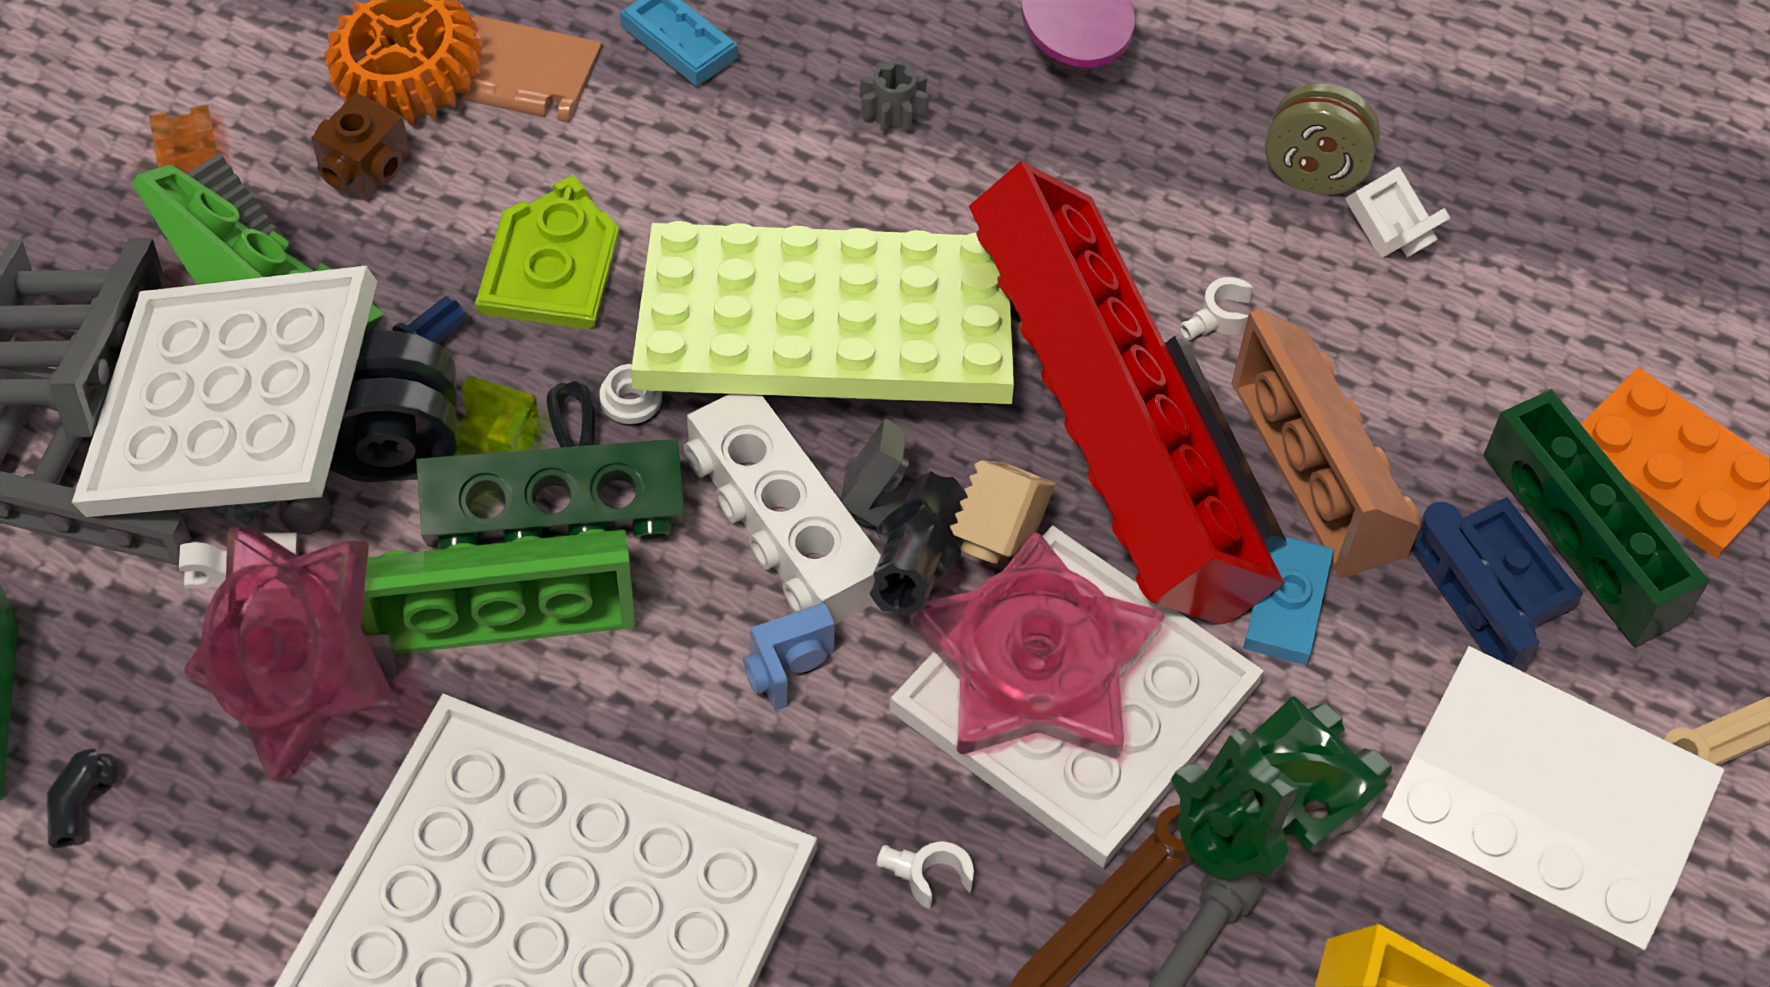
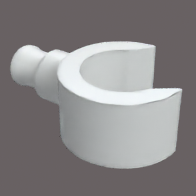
[1179,277,1253,341]
[876,842,974,909]

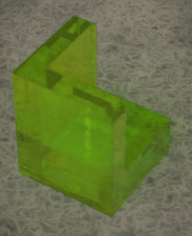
[454,376,540,456]

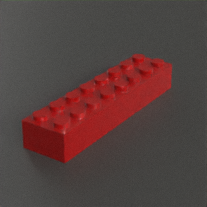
[969,161,1285,625]

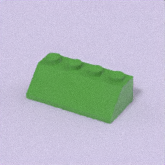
[353,529,636,655]

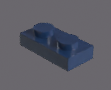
[1460,497,1583,627]

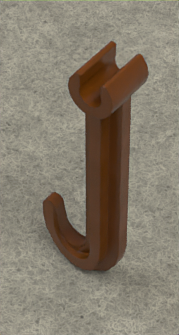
[1009,805,1195,987]

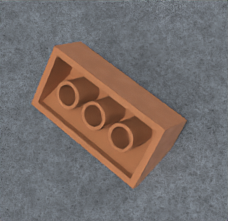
[1231,309,1420,579]

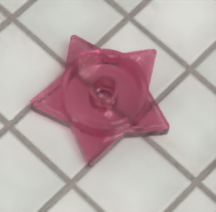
[184,527,394,780]
[910,533,1165,758]

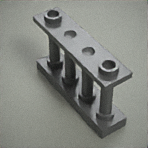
[0,238,168,437]
[0,367,193,566]

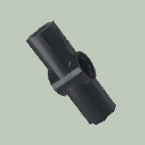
[869,471,965,617]

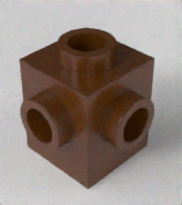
[311,92,410,200]

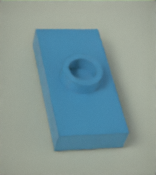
[620,0,738,87]
[1243,536,1334,666]

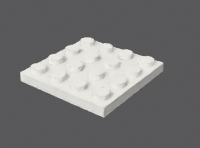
[72,266,378,517]
[889,525,1264,869]

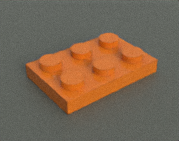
[1581,367,1770,559]

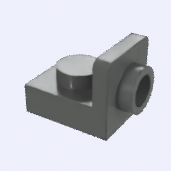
[841,419,909,527]

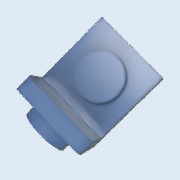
[743,602,835,711]

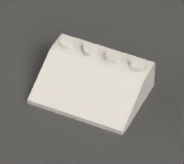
[1379,646,1725,955]

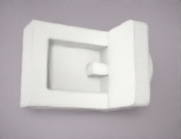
[1345,167,1450,257]

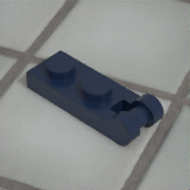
[1412,502,1540,672]

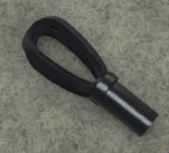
[546,381,595,499]

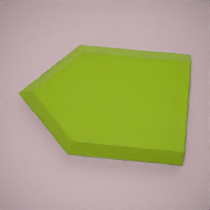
[475,174,619,329]

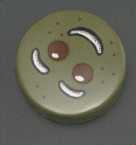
[1265,83,1380,196]

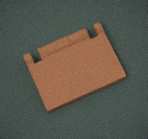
[462,15,602,123]

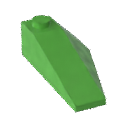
[131,164,385,332]

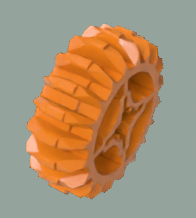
[324,0,483,126]

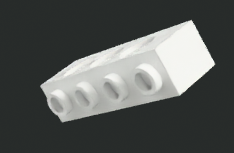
[684,394,881,624]

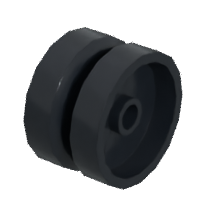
[329,330,457,482]

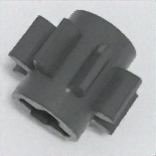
[860,61,929,131]

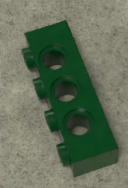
[1483,389,1710,646]
[416,439,684,550]

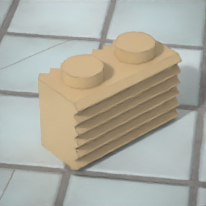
[950,460,1056,564]

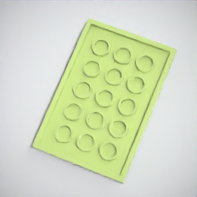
[631,221,1014,404]

